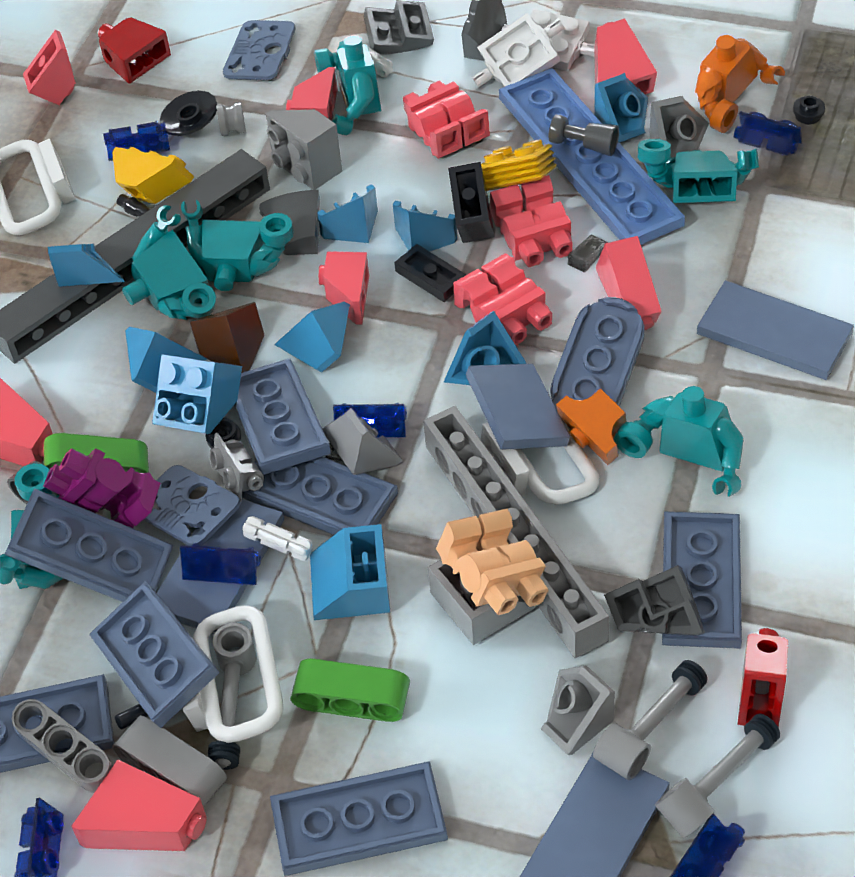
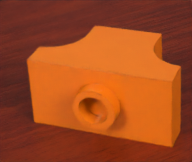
[556,388,627,465]

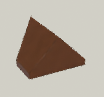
[189,302,264,373]

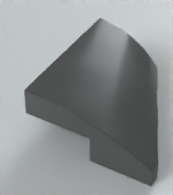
[461,0,507,61]
[259,189,320,255]
[604,565,705,636]

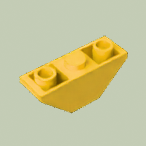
[112,147,194,204]

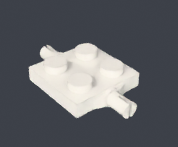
[502,9,595,72]
[472,13,565,88]

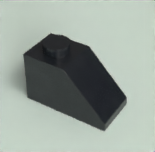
[448,162,495,243]

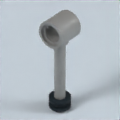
[207,623,257,770]
[593,660,707,781]
[655,714,780,838]

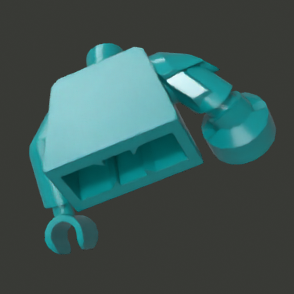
[314,36,382,135]
[638,139,759,203]
[181,200,294,292]
[122,205,216,320]
[614,386,744,497]
[0,463,63,589]

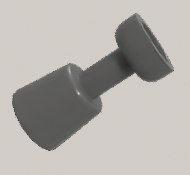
[549,114,619,157]

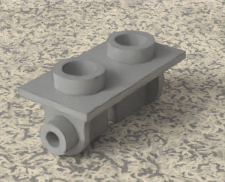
[210,433,264,502]

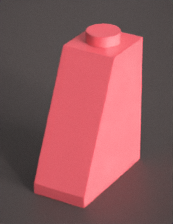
[594,18,657,94]
[596,236,662,330]
[0,378,53,466]
[71,760,207,851]

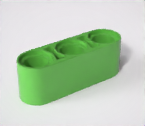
[44,433,149,473]
[290,659,410,722]

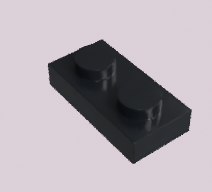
[394,244,466,302]

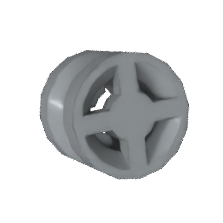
[216,102,246,136]

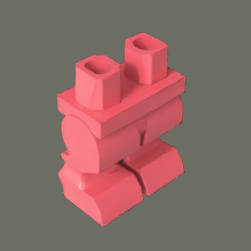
[403,80,490,159]
[490,175,572,267]
[453,253,552,345]

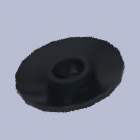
[160,90,218,136]

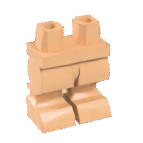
[436,508,548,615]

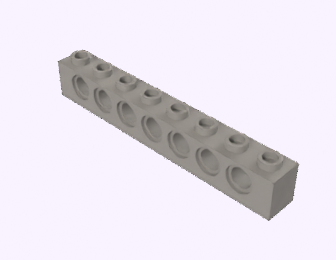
[423,406,609,658]

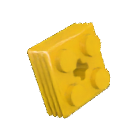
[481,139,557,191]

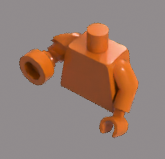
[695,35,785,133]

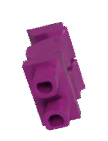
[43,448,161,528]

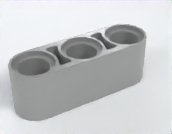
[12,699,113,793]
[112,715,227,807]

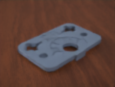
[223,20,295,80]
[143,465,241,547]

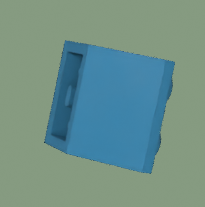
[152,355,242,434]
[310,524,390,621]

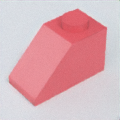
[23,30,76,105]
[286,67,338,121]
[318,252,370,325]

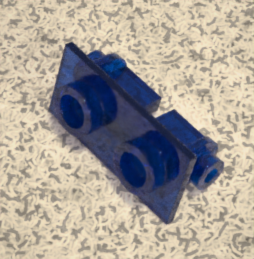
[733,111,802,156]
[103,120,170,161]
[333,403,407,437]
[180,543,261,585]
[14,797,64,877]
[670,814,745,877]

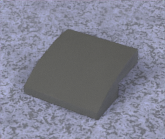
[363,0,434,54]

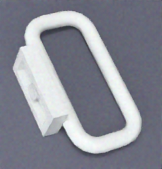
[0,139,76,235]
[480,421,599,505]
[183,605,283,743]

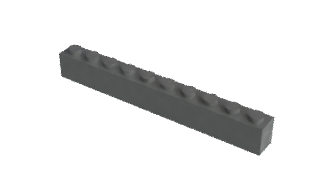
[0,149,270,364]

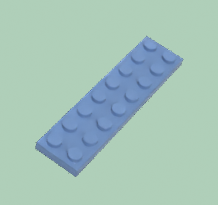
[499,68,685,245]

